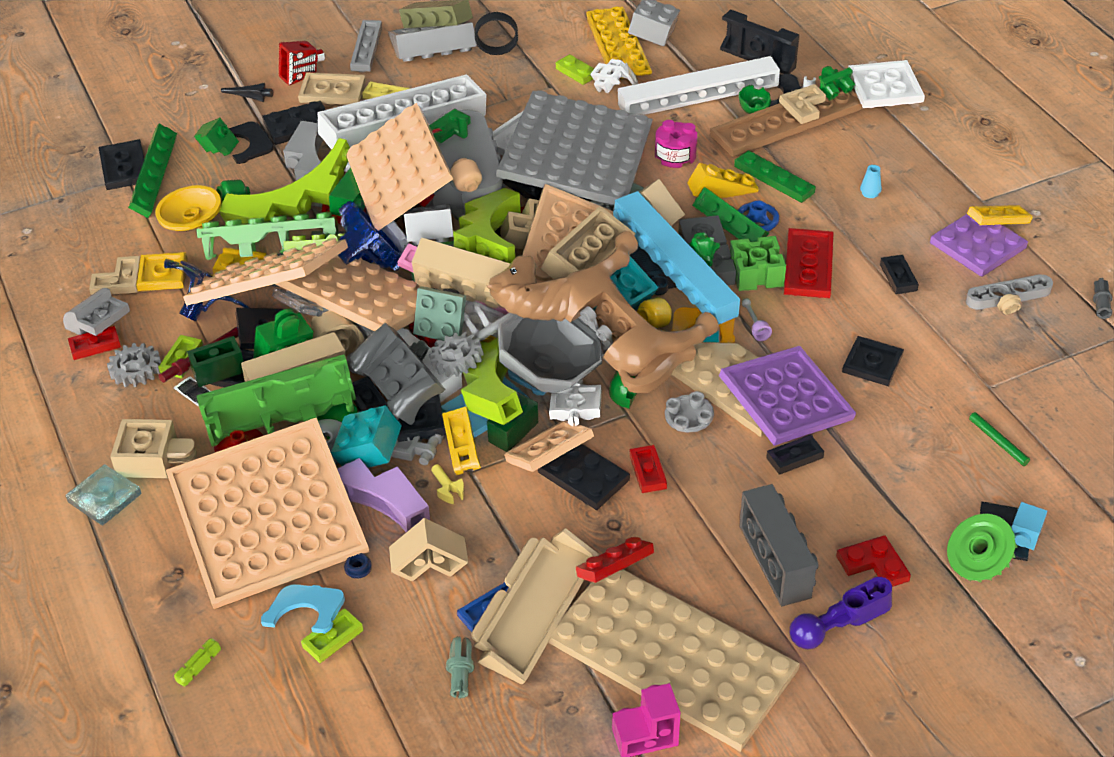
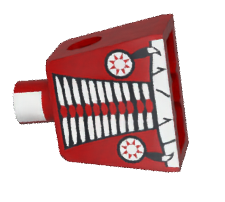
[279,41,325,85]

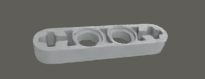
[966,275,1053,310]

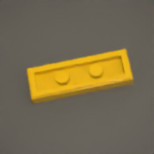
[967,205,1033,225]

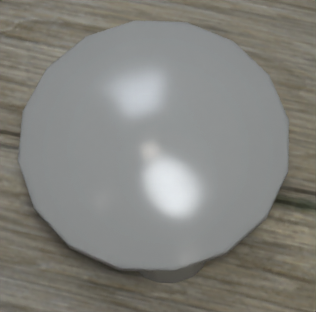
[665,391,714,433]

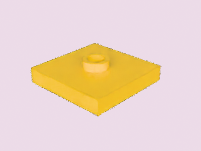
[136,252,187,291]

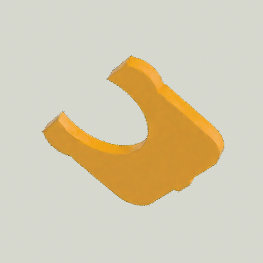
[671,307,735,343]

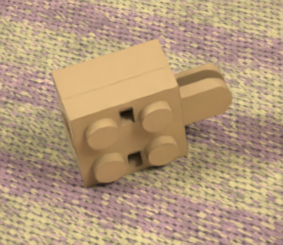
[110,419,197,478]

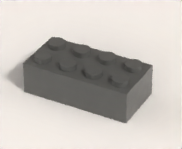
[739,484,819,607]

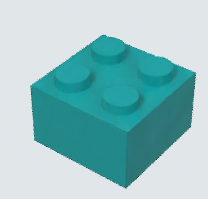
[331,405,402,468]

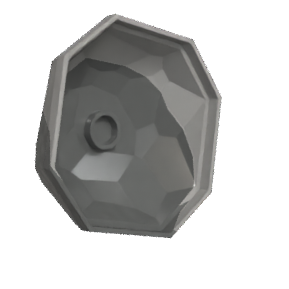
[498,314,603,393]

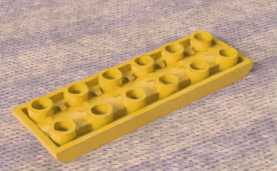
[586,6,652,79]

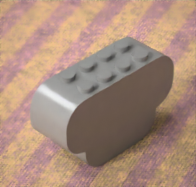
[425,110,506,221]

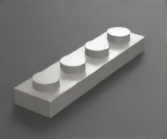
[350,20,382,72]

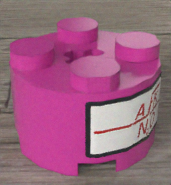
[655,120,697,168]

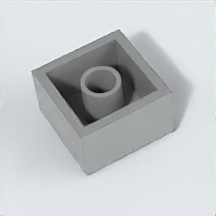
[628,0,680,47]

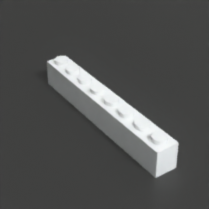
[618,56,780,115]

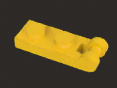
[442,407,481,476]

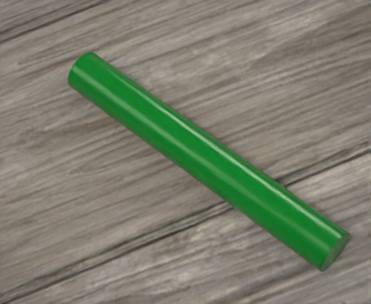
[969,412,1030,466]

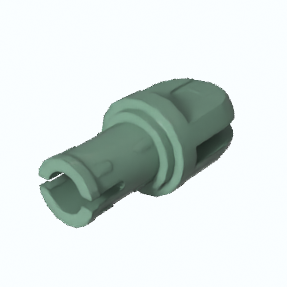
[446,636,474,698]

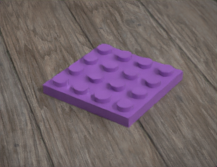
[719,346,856,446]

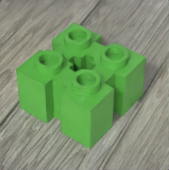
[730,236,786,291]

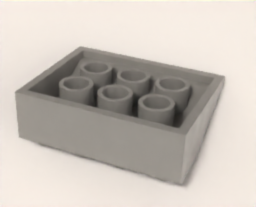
[388,21,476,62]

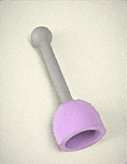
[742,298,772,341]

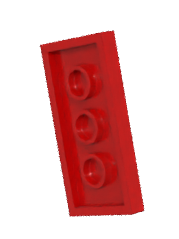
[784,228,834,298]

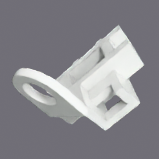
[591,59,639,93]

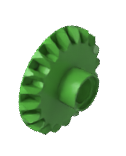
[947,514,1017,582]

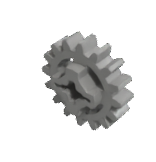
[429,332,484,377]
[107,343,161,387]

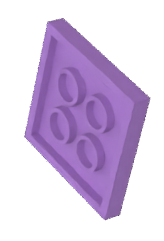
[930,214,1028,277]

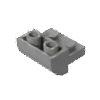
[63,288,130,336]

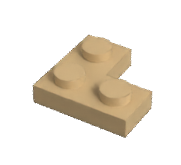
[779,84,826,124]
[89,256,140,295]

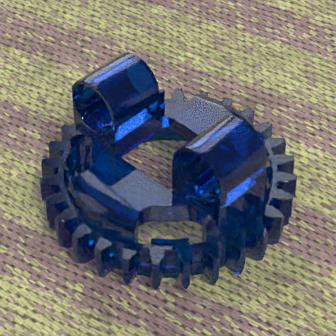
[338,201,402,272]

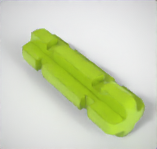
[174,638,221,687]

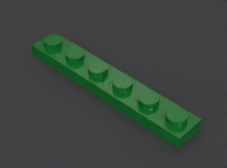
[128,123,177,218]

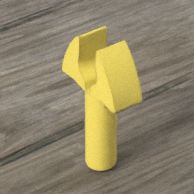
[431,464,464,504]

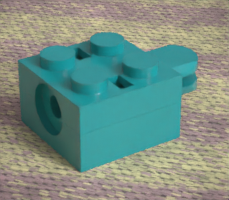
[592,256,658,311]

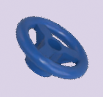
[738,200,780,231]

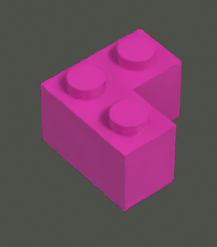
[612,683,681,757]

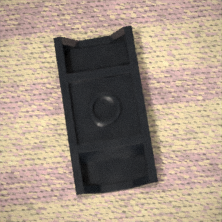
[720,9,800,74]

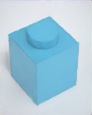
[1012,502,1047,550]

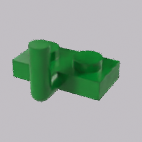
[429,108,471,143]

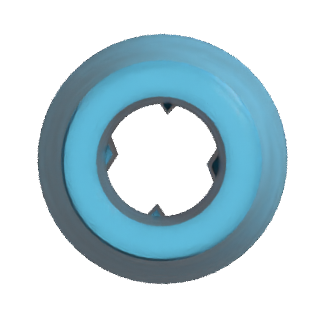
[860,165,882,198]

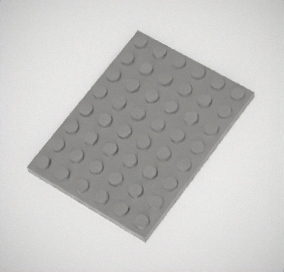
[496,91,653,205]

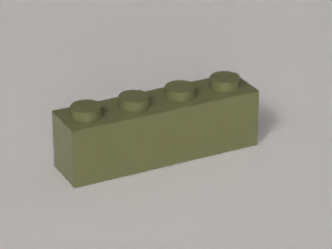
[399,0,473,28]

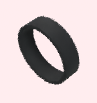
[475,12,518,55]

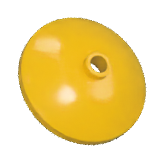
[155,185,222,231]

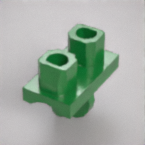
[819,66,855,100]

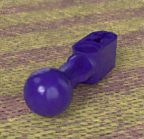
[789,577,892,649]

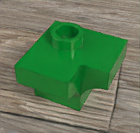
[194,117,239,156]

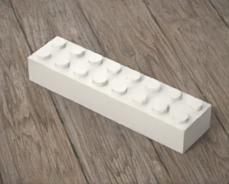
[318,74,486,149]

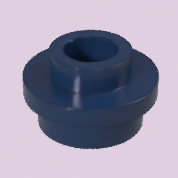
[344,553,372,579]

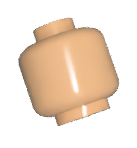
[450,158,482,192]

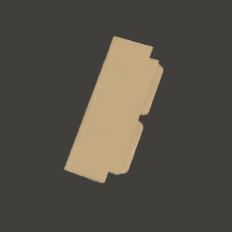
[471,528,599,684]

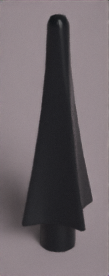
[221,83,273,102]

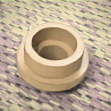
[997,294,1021,315]

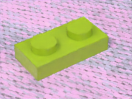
[555,54,594,85]
[159,335,203,379]
[301,608,364,663]

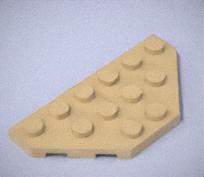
[672,343,764,437]

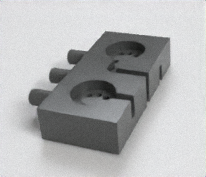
[678,216,736,286]

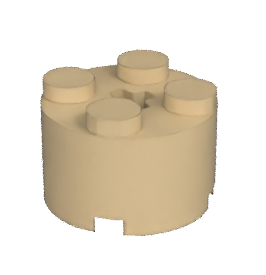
[311,310,364,359]

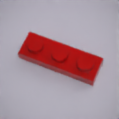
[576,537,654,583]

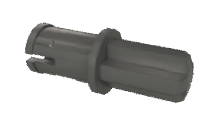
[1093,278,1113,319]

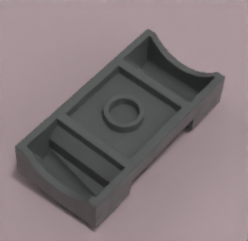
[350,323,446,425]

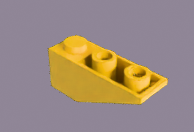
[687,162,759,199]

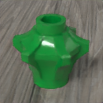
[688,233,720,267]

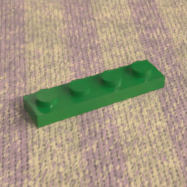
[734,150,816,203]
[692,187,769,242]

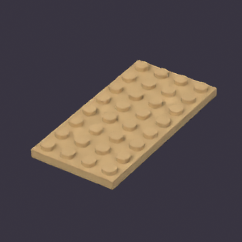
[548,569,800,752]

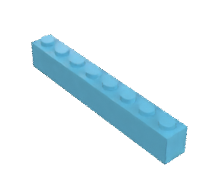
[613,191,740,324]

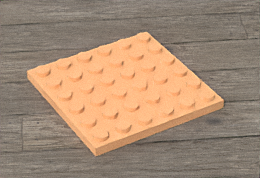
[166,418,369,609]

